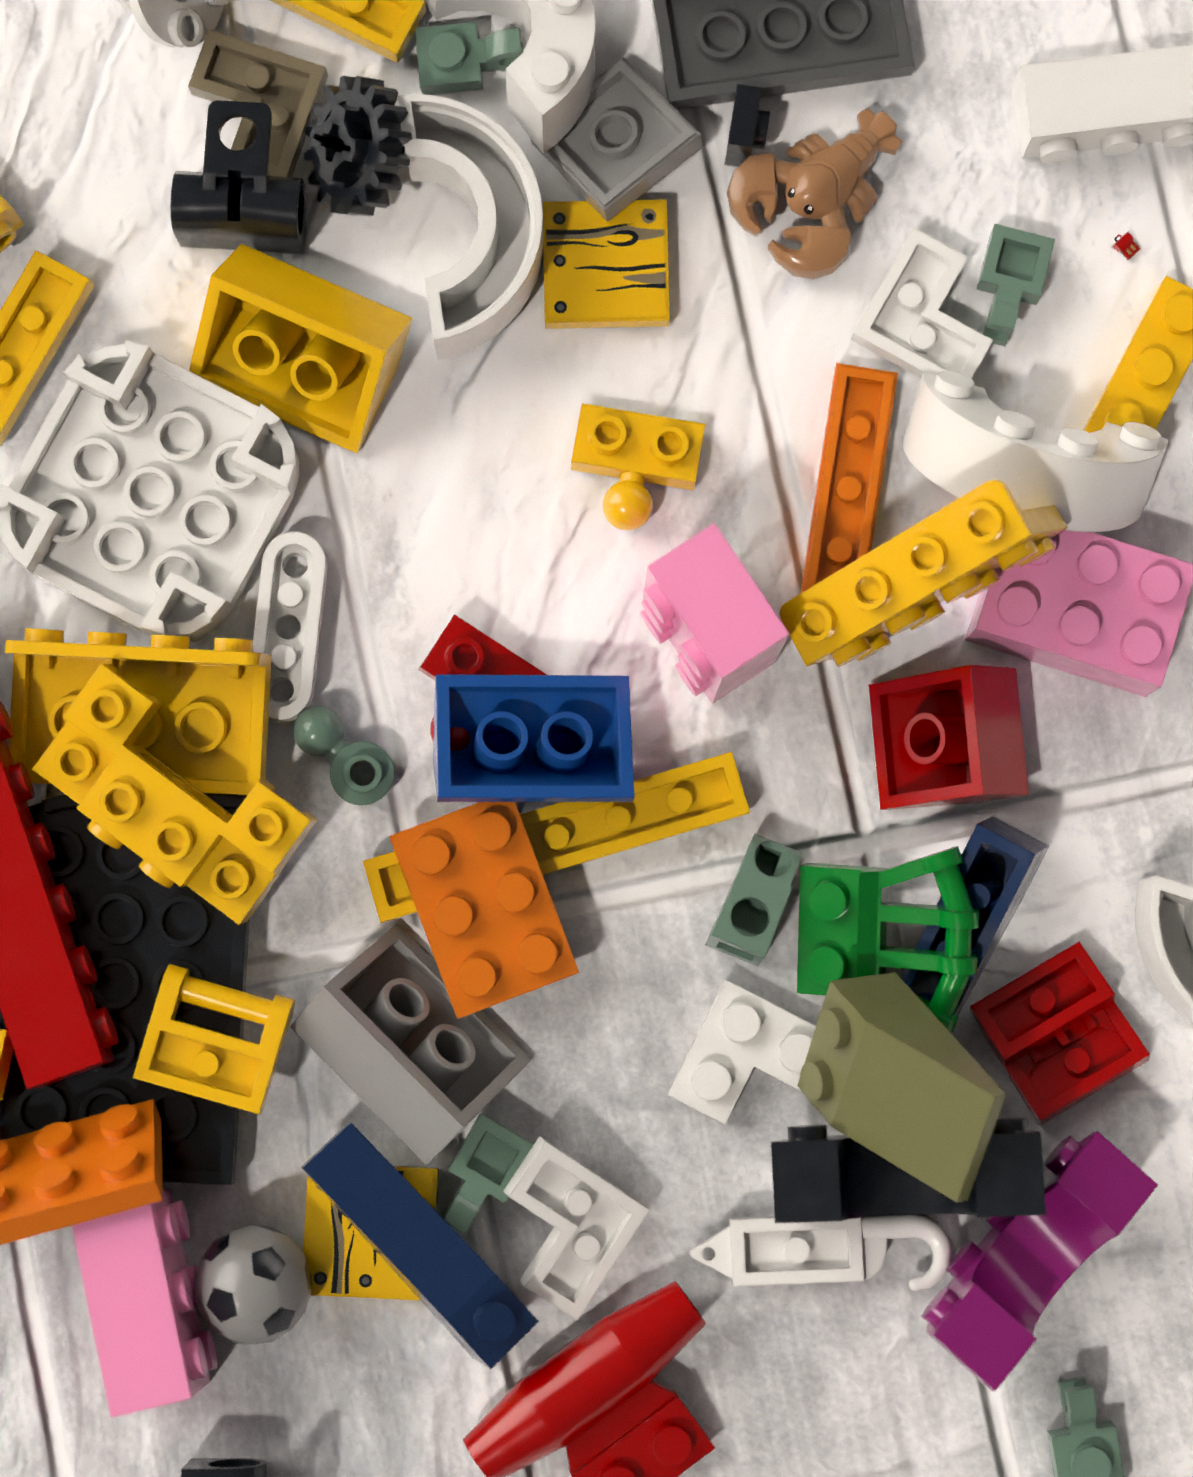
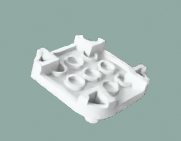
[0,339,300,642]

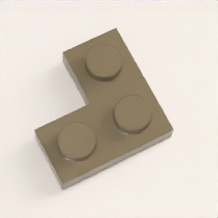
[188,29,328,177]

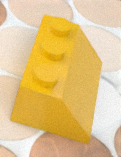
[189,243,413,453]

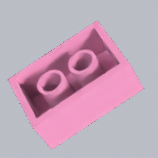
[640,523,789,704]
[965,530,1193,697]
[72,1189,217,1418]

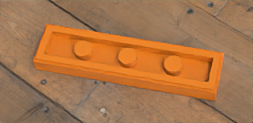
[800,363,898,594]

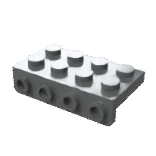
[651,0,915,110]

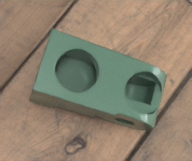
[705,834,802,967]

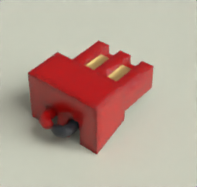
[1111,232,1140,260]

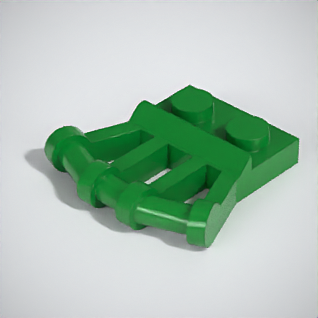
[797,846,979,1034]

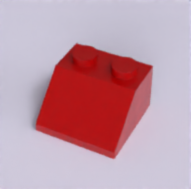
[868,665,1029,810]

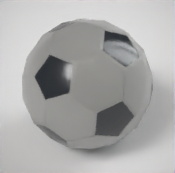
[194,1225,312,1345]

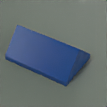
[433,675,634,802]

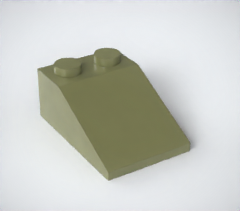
[797,972,1007,1202]

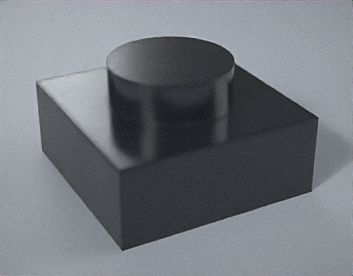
[724,84,770,167]

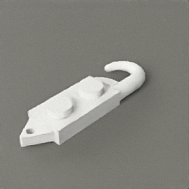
[689,1214,952,1291]

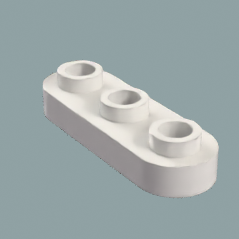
[253,532,328,723]

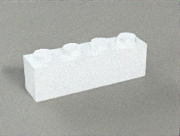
[1011,44,1193,163]

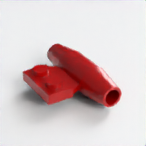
[463,1281,715,1477]

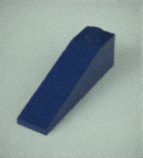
[900,816,1049,1017]
[301,1122,539,1369]

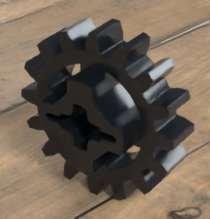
[304,76,412,217]

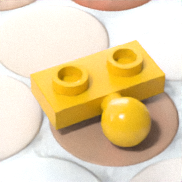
[571,403,705,531]

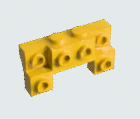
[32,664,318,925]

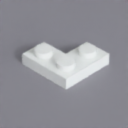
[851,227,993,379]
[667,980,816,1125]
[503,1136,649,1320]

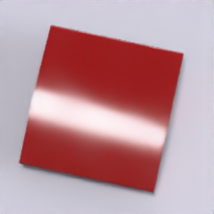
[970,941,1150,1126]

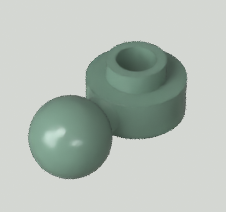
[293,706,394,806]

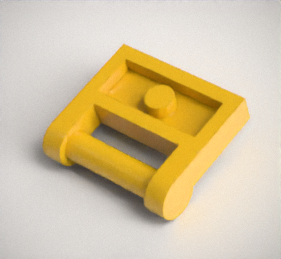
[133,964,296,1114]

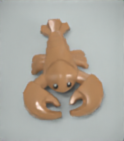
[727,108,902,280]

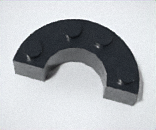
[771,1118,1046,1223]

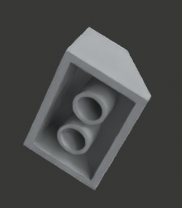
[290,924,532,1165]

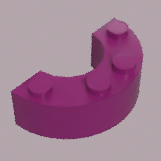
[922,1131,1158,1392]

